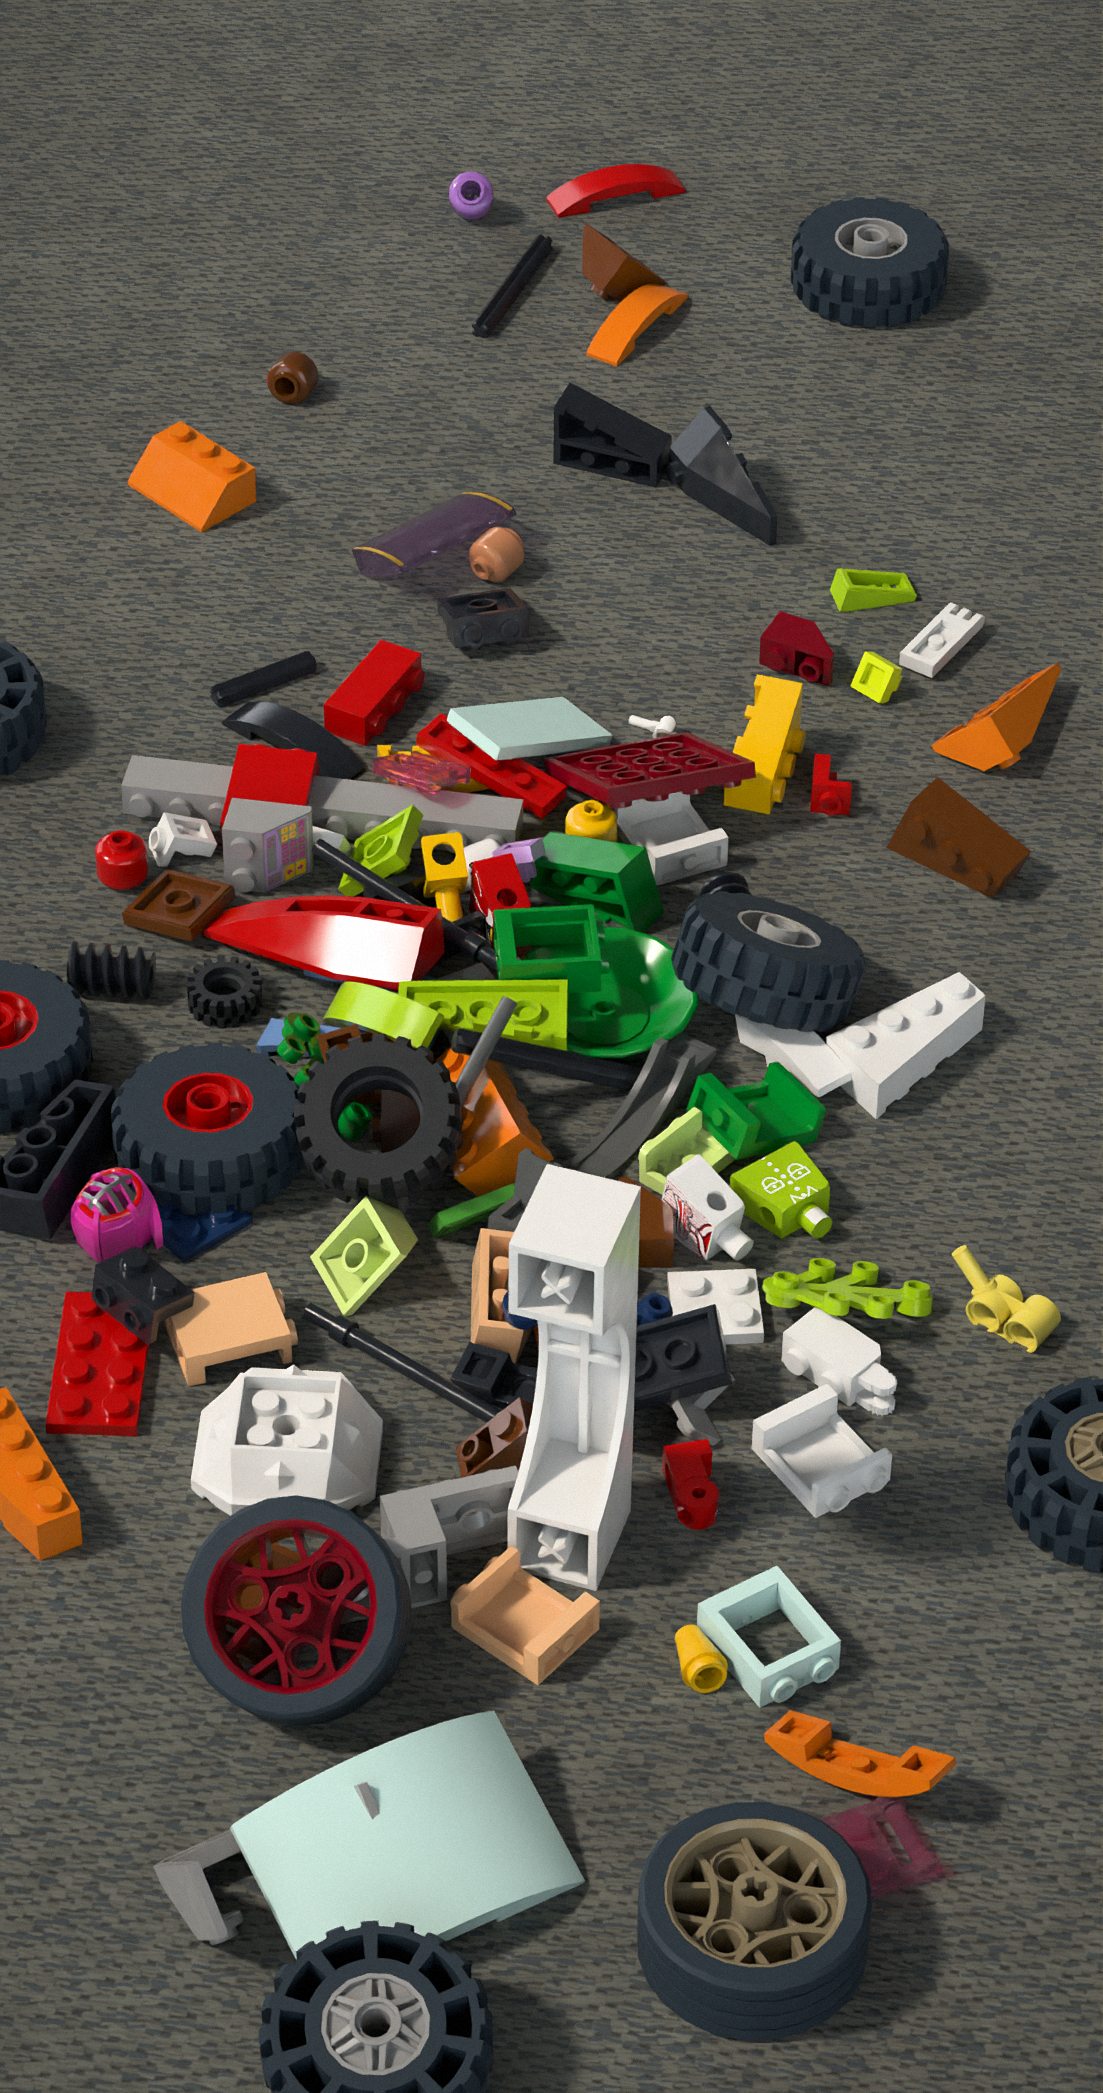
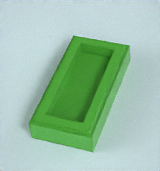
[427,1183,515,1238]

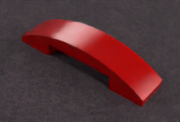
[546,164,685,218]

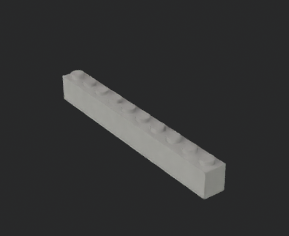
[121,755,523,853]

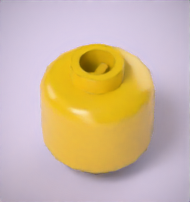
[565,800,618,842]

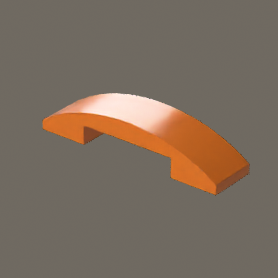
[586,283,688,367]
[764,1710,956,1797]

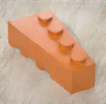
[436,1047,554,1197]
[0,1387,83,1561]

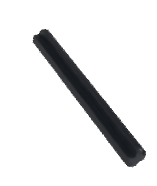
[472,234,553,339]
[450,1028,642,1091]

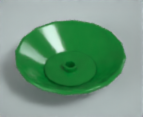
[521,927,698,1058]

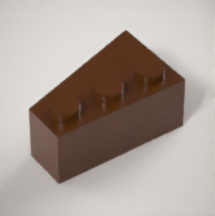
[886,777,1031,899]

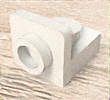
[149,812,217,867]

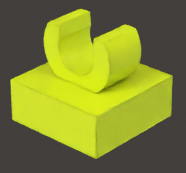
[851,652,903,703]

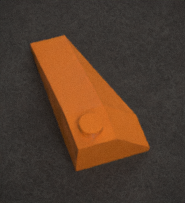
[931,662,1061,771]

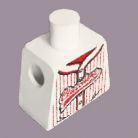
[662,1154,754,1261]

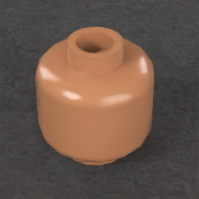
[469,527,524,582]

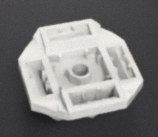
[191,1364,383,1516]

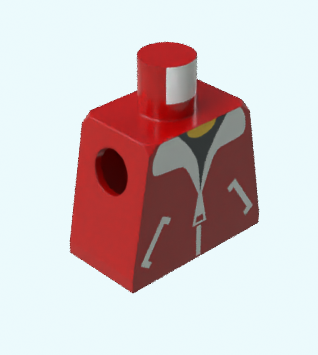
[469,853,532,957]

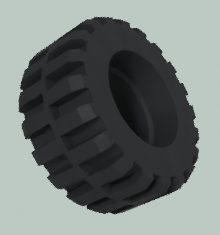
[294,1034,464,1208]

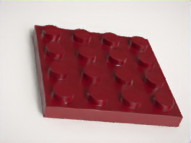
[544,732,756,809]

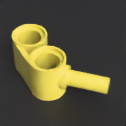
[952,1245,1061,1353]

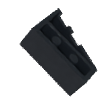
[553,382,672,488]

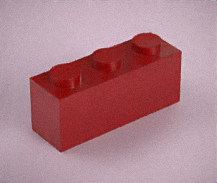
[324,640,425,746]

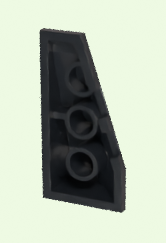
[666,406,777,546]

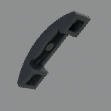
[222,701,365,780]
[450,1342,538,1409]

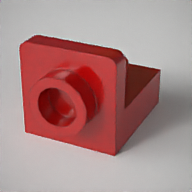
[810,754,852,815]

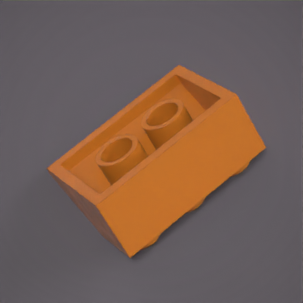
[127,421,256,532]

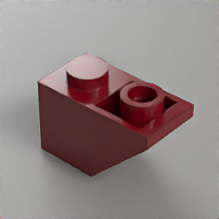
[759,611,834,686]

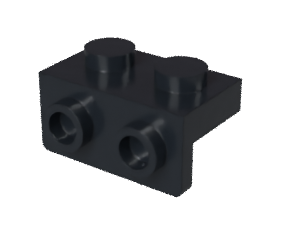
[91,1246,195,1345]

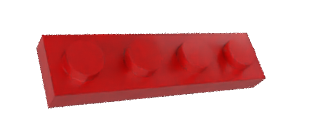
[416,713,567,819]

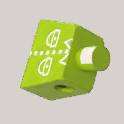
[730,1141,833,1239]

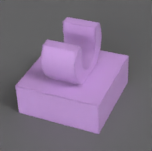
[492,837,546,883]

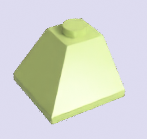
[310,1196,418,1316]

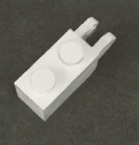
[781,1307,897,1416]

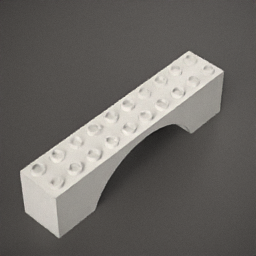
[508,1164,641,1591]

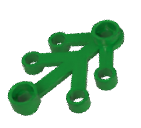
[277,1013,378,1141]

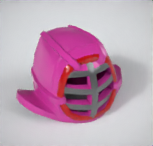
[70,1167,163,1263]

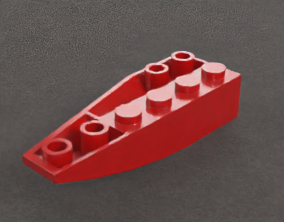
[203,895,445,992]

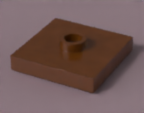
[122,869,236,941]

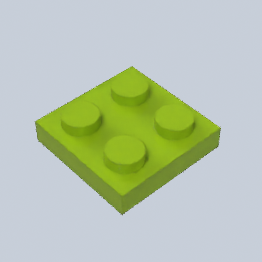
[338,804,424,897]

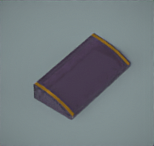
[352,491,517,577]

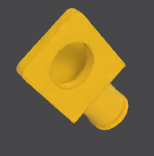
[421,832,468,922]

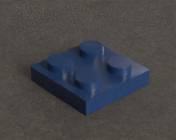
[157,1201,253,1263]

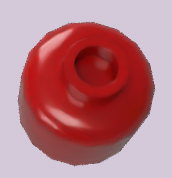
[95,830,149,890]

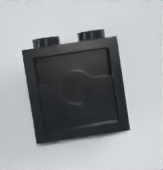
[437,588,530,651]

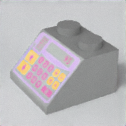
[222,798,314,893]

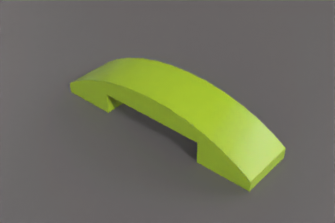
[322,982,445,1050]

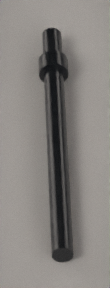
[312,839,497,970]
[303,1302,501,1423]

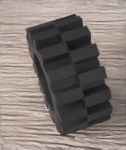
[187,956,263,1029]

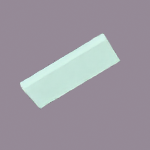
[447,697,613,761]

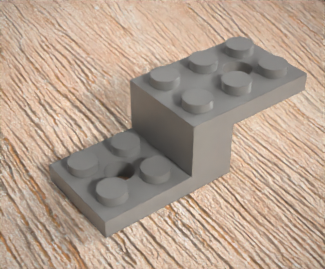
[321,1466,519,1625]

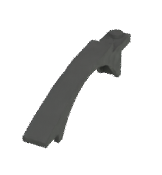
[488,1032,717,1232]

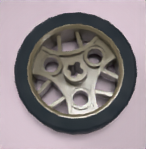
[637,1802,872,2040]

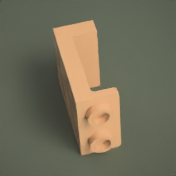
[164,1272,298,1387]
[450,1546,600,1685]

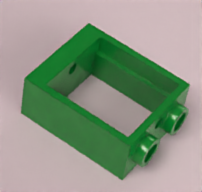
[494,904,609,993]

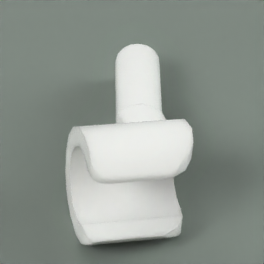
[629,715,677,738]

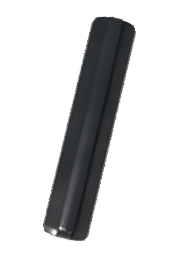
[210,651,317,707]

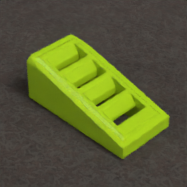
[830,568,917,612]

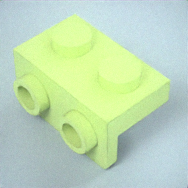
[638,1107,735,1196]

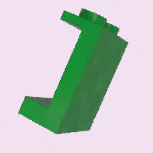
[687,1061,826,1160]

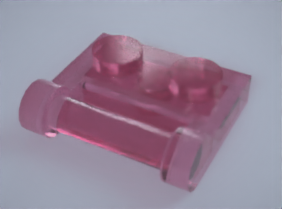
[821,1796,943,1899]

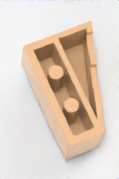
[471,1228,533,1363]

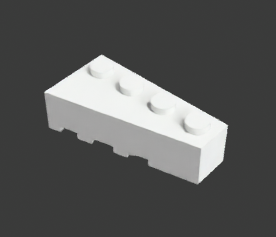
[826,972,986,1119]

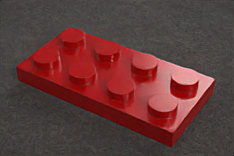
[45,1291,149,1437]

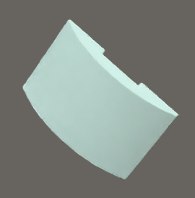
[230,1711,585,1961]

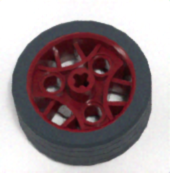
[181,1495,412,1726]

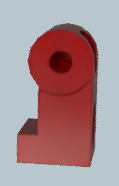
[662,1439,719,1530]

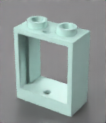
[697,1566,841,1708]

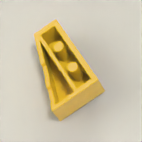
[724,674,806,814]

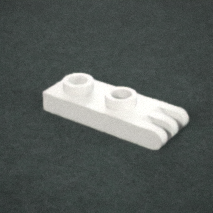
[899,602,985,678]

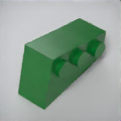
[530,832,664,933]

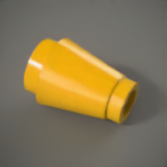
[675,1625,728,1693]

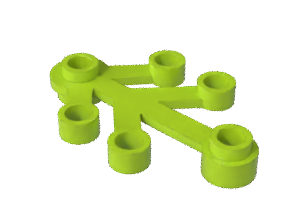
[762,1258,933,1319]

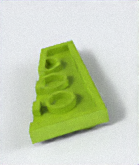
[398,980,568,1051]

